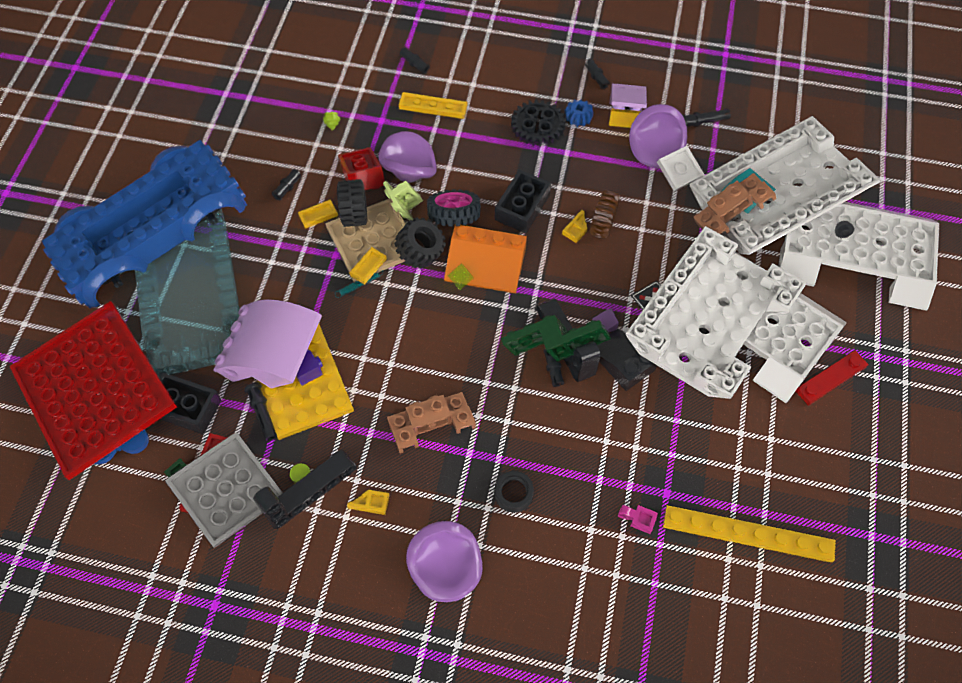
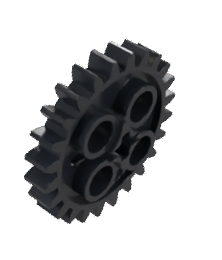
[511,99,566,147]

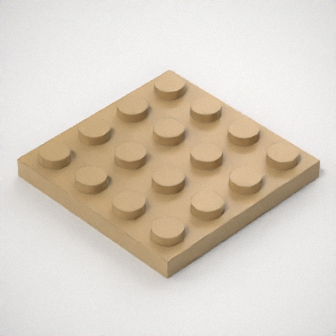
[325,199,406,282]

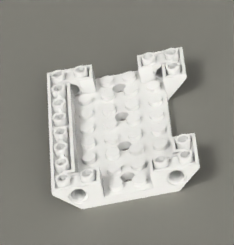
[778,202,939,311]
[626,226,807,399]
[718,252,847,403]

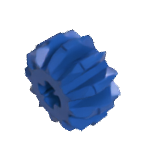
[565,99,594,127]

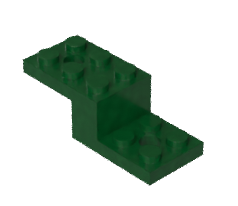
[501,315,611,362]

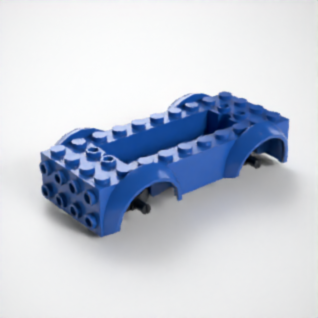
[42,140,247,308]

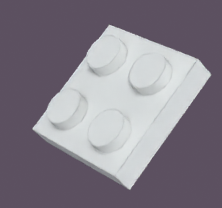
[657,146,705,191]

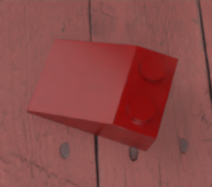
[338,147,385,190]

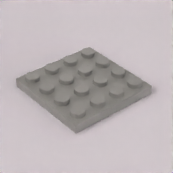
[165,432,282,548]

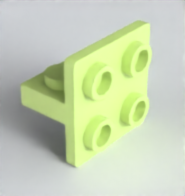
[383,181,423,221]

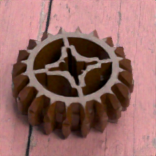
[590,190,620,239]

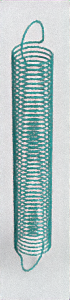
[335,270,383,298]

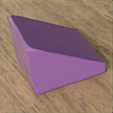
[592,308,618,332]

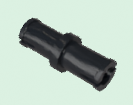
[399,47,430,74]
[584,59,610,90]
[272,169,301,201]
[543,349,564,387]

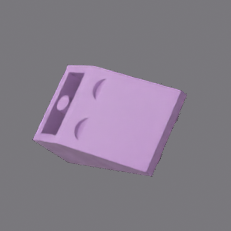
[609,84,647,111]

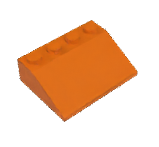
[444,225,527,294]

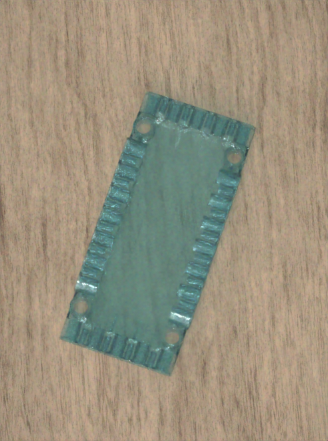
[135,209,240,377]

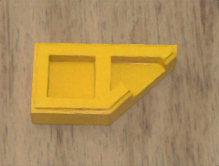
[562,210,587,243]
[347,490,390,515]

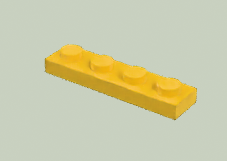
[399,92,468,119]

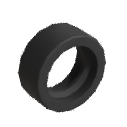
[494,471,534,513]

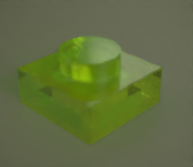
[448,264,474,290]

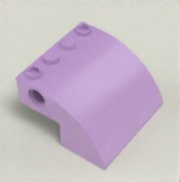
[214,300,322,389]

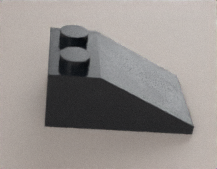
[597,329,657,391]

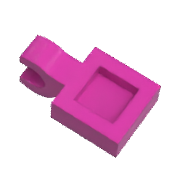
[618,505,658,534]

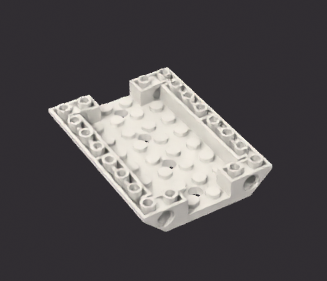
[690,116,880,255]

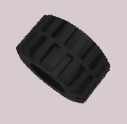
[337,179,367,227]
[395,218,445,269]

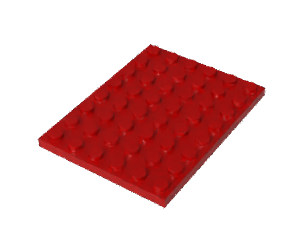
[9,301,177,480]

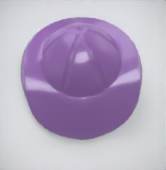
[629,104,687,169]
[378,131,437,183]
[406,521,483,602]

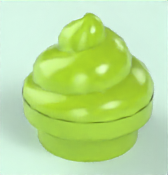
[323,112,340,130]

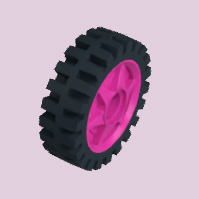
[427,189,480,226]

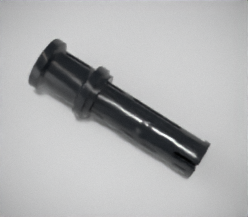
[682,108,731,127]
[244,382,277,441]

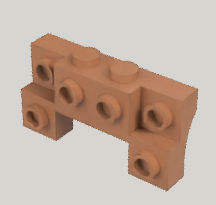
[693,173,777,234]
[387,392,476,453]

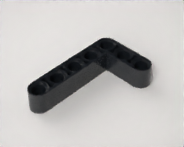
[536,298,600,382]
[253,450,357,529]

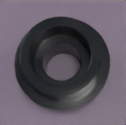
[835,221,854,238]

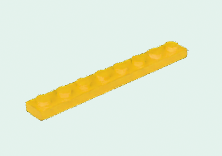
[663,505,835,563]

